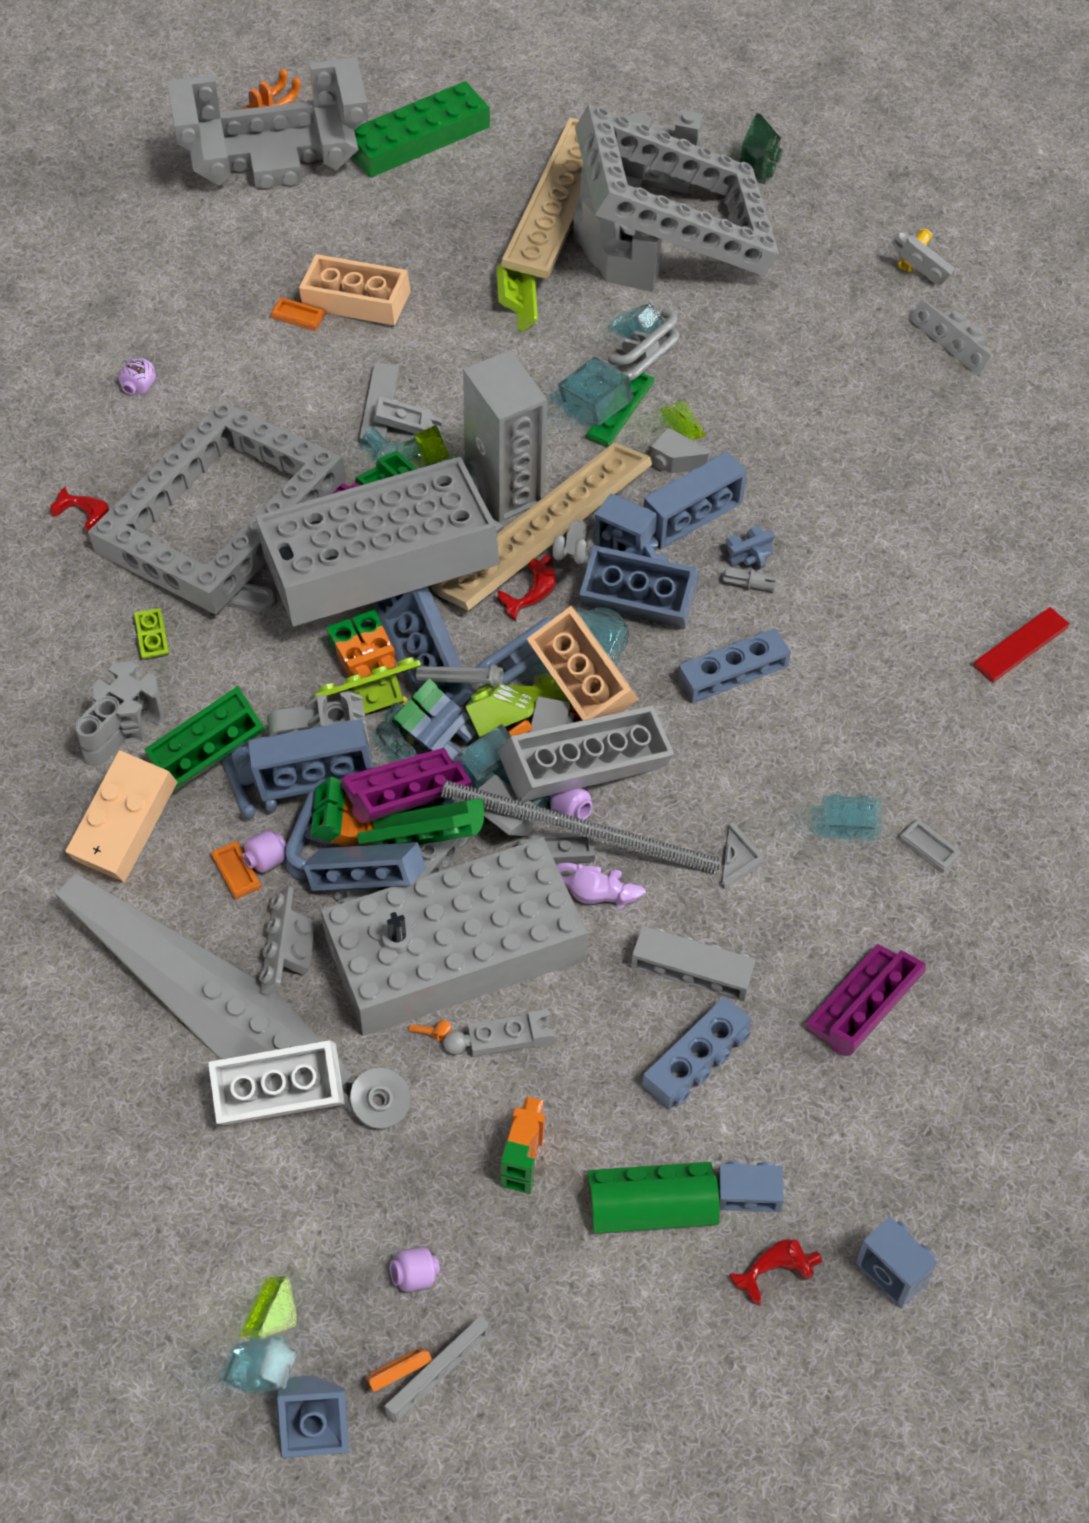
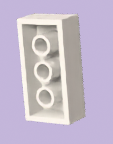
[208,1040,345,1125]

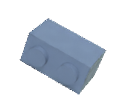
[718,1161,784,1212]

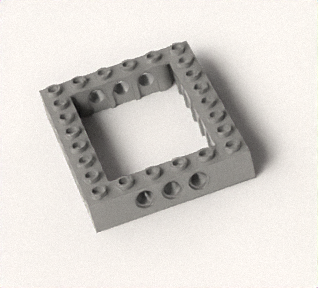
[575,104,779,276]
[88,401,347,615]

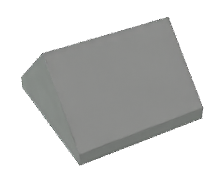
[478,775,536,836]

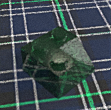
[740,113,783,184]

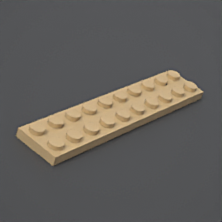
[501,117,584,279]
[431,442,652,611]

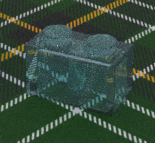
[821,794,882,841]
[223,1335,298,1394]

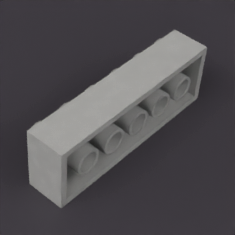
[498,705,675,802]

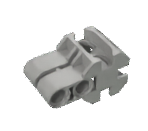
[75,661,164,766]
[267,692,369,743]

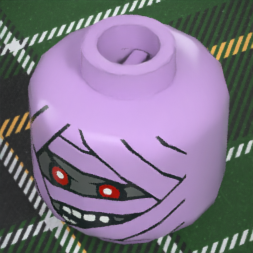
[118,358,156,395]

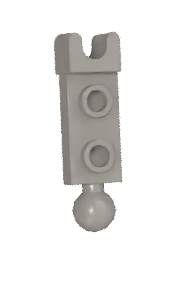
[443,1009,555,1056]

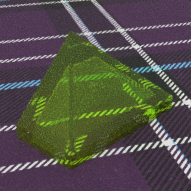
[661,400,706,441]
[413,425,450,466]
[239,1277,298,1338]

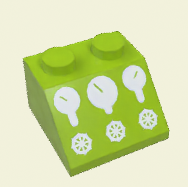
[465,683,537,737]

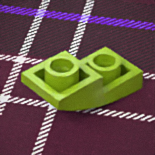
[134,608,169,659]

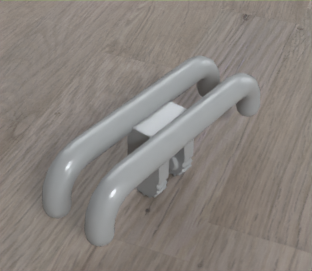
[608,309,679,382]
[553,519,595,564]

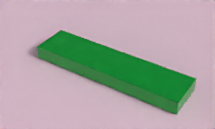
[586,373,655,448]

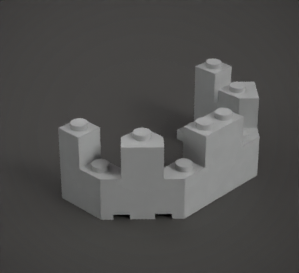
[167,57,368,188]
[573,109,704,292]

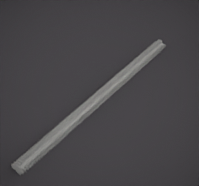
[441,780,721,874]

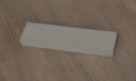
[360,363,399,446]
[385,1315,489,1423]

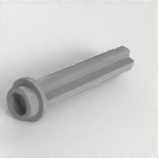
[416,665,503,687]

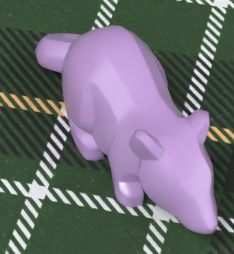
[556,863,646,909]

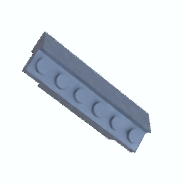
[373,586,474,718]

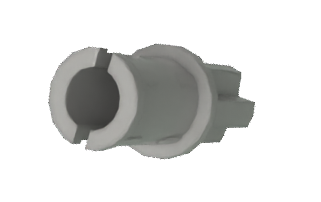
[723,567,777,592]

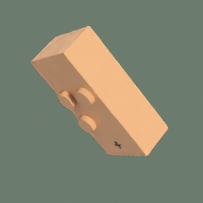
[299,254,411,326]
[527,606,639,721]
[65,750,178,882]

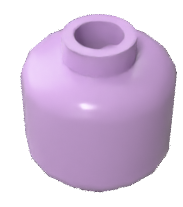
[550,788,592,820]
[242,830,287,873]
[390,1247,440,1292]

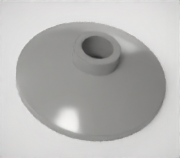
[350,1068,411,1129]

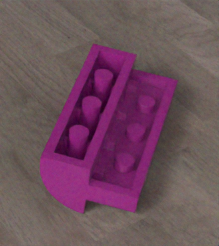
[341,748,472,823]
[806,944,926,1056]

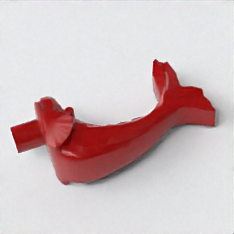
[50,487,109,534]
[497,555,556,621]
[729,1239,823,1306]

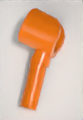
[409,1020,453,1042]

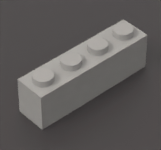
[631,926,756,1002]

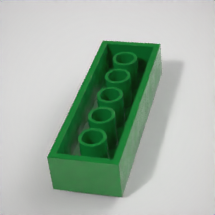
[352,81,490,178]

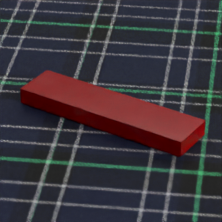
[974,607,1070,683]

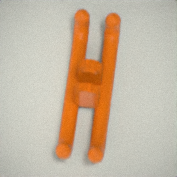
[222,69,301,112]

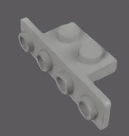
[910,300,993,375]
[259,885,316,995]

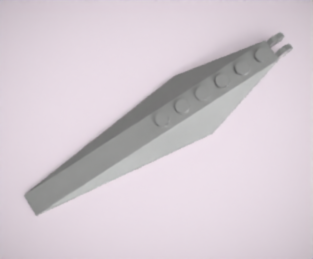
[56,873,356,1112]

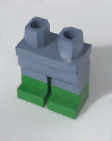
[392,678,477,760]

